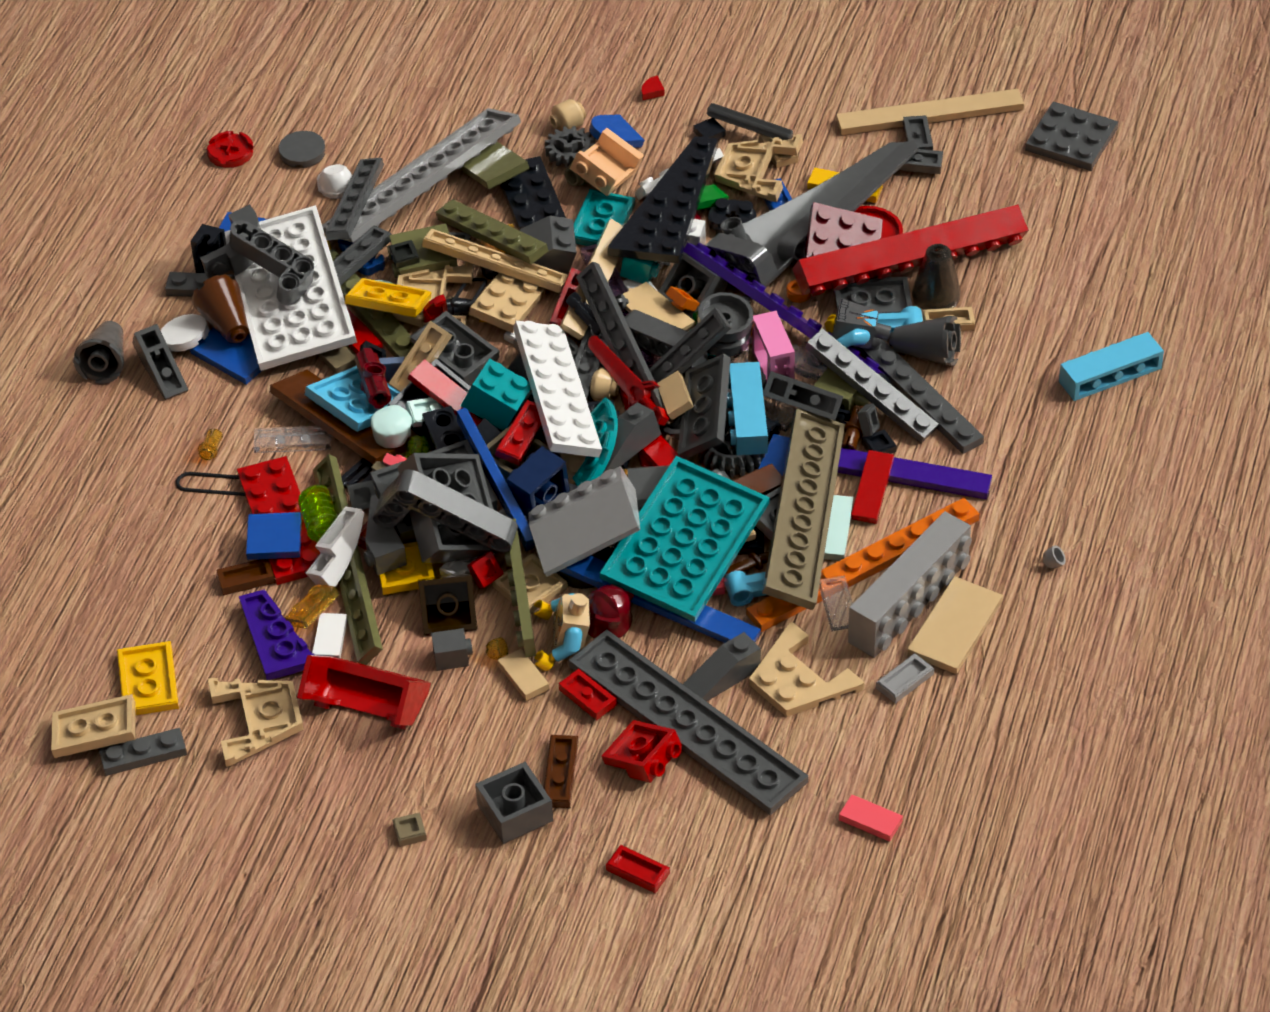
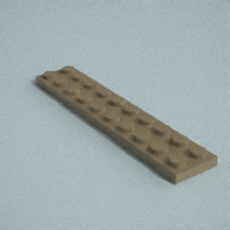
[762,408,845,610]

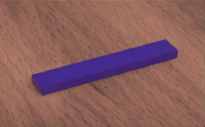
[837,448,992,500]

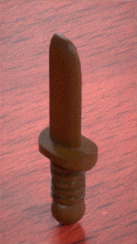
[725,551,769,575]

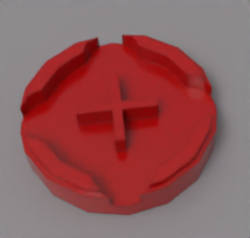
[206,131,254,168]

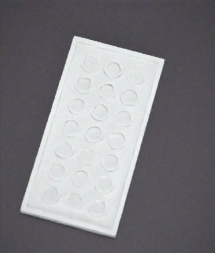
[225,205,357,371]

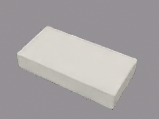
[312,613,348,658]

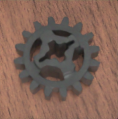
[545,126,595,168]

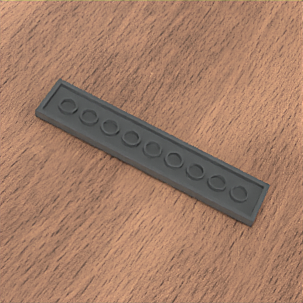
[569,629,809,815]

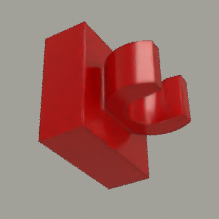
[466,551,504,588]

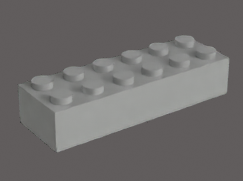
[848,511,972,658]

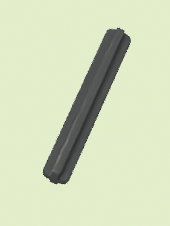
[707,103,793,140]

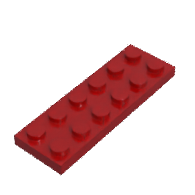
[237,456,320,585]

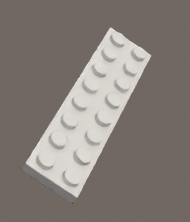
[513,320,602,457]

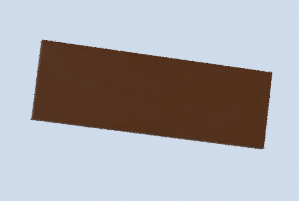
[270,369,412,465]

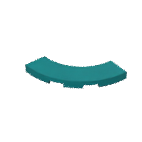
[572,397,618,486]

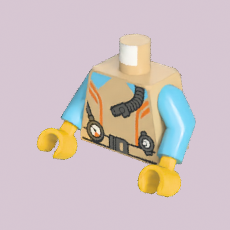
[534,593,590,671]

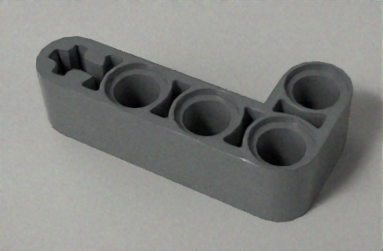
[229,220,314,305]
[625,310,708,380]

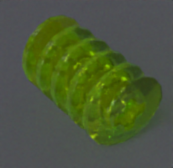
[298,485,337,543]

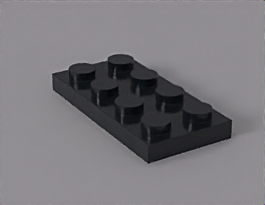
[500,156,566,230]

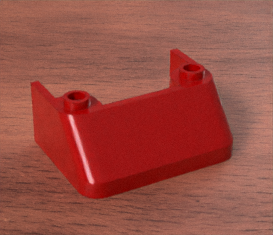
[297,655,431,729]

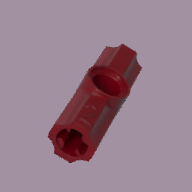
[355,348,391,409]

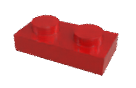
[559,668,617,721]

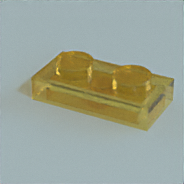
[285,584,339,629]

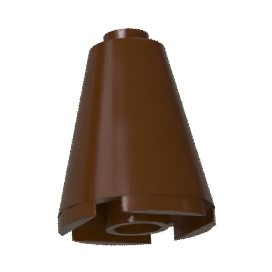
[192,275,249,343]

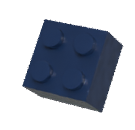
[507,446,570,521]

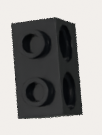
[422,406,466,452]

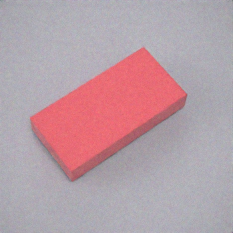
[839,795,903,842]

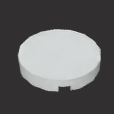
[161,314,209,352]

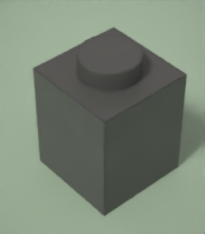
[431,628,473,671]

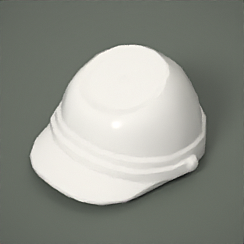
[317,164,352,199]

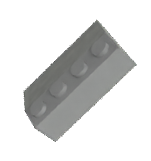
[528,466,640,577]

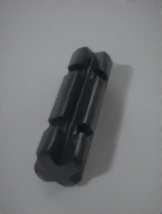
[566,292,602,335]

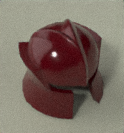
[588,584,634,638]

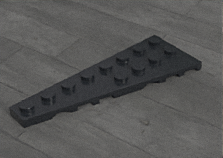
[608,136,718,264]

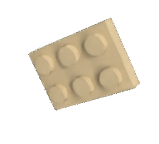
[469,273,546,333]
[51,694,135,758]

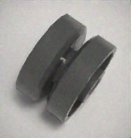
[697,292,753,357]

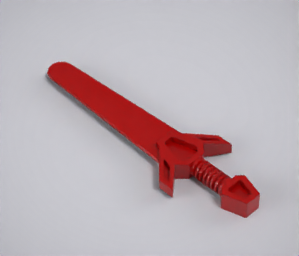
[588,336,669,426]

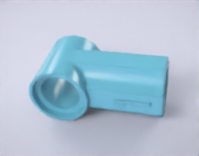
[877,306,923,333]
[724,571,766,606]

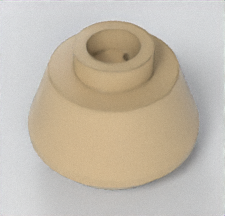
[590,368,620,401]

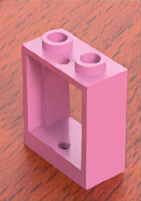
[752,311,795,383]

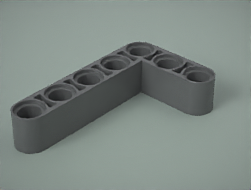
[373,469,518,552]

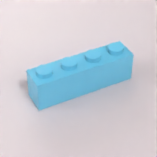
[1059,332,1164,401]
[727,362,768,455]

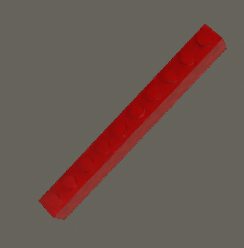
[792,204,1029,296]

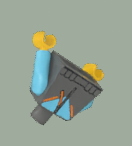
[824,299,891,349]

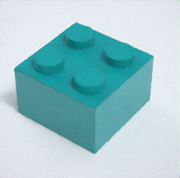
[461,358,531,431]

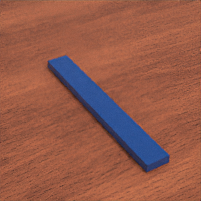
[560,555,761,643]

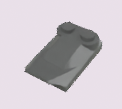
[410,311,500,386]

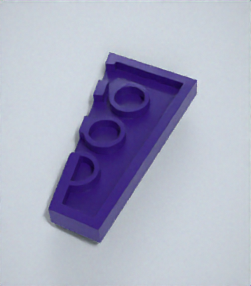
[239,589,314,680]

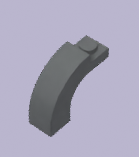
[200,204,261,279]

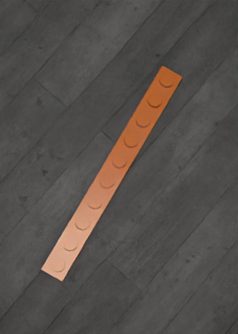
[746,498,980,632]

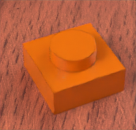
[666,286,700,311]

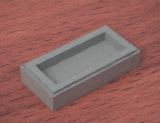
[876,653,934,704]

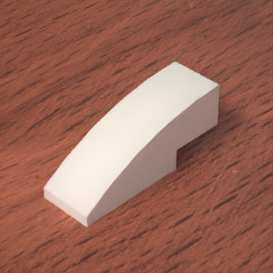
[306,506,364,590]

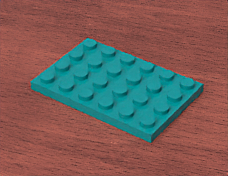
[600,456,770,622]

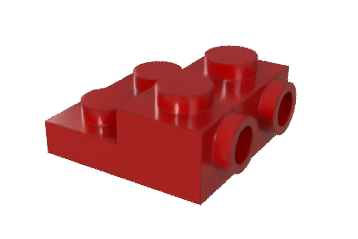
[601,720,682,783]

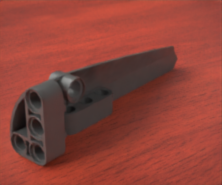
[705,140,919,287]

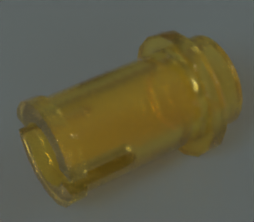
[198,429,223,460]

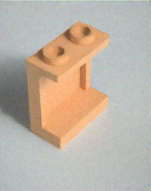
[569,128,644,196]

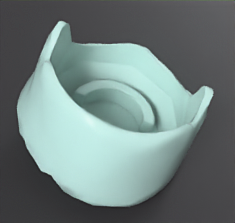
[371,405,412,448]

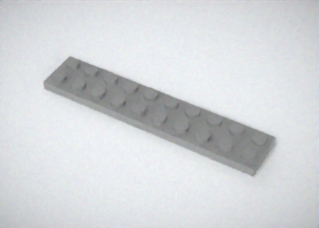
[322,108,521,242]

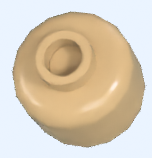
[550,99,586,131]

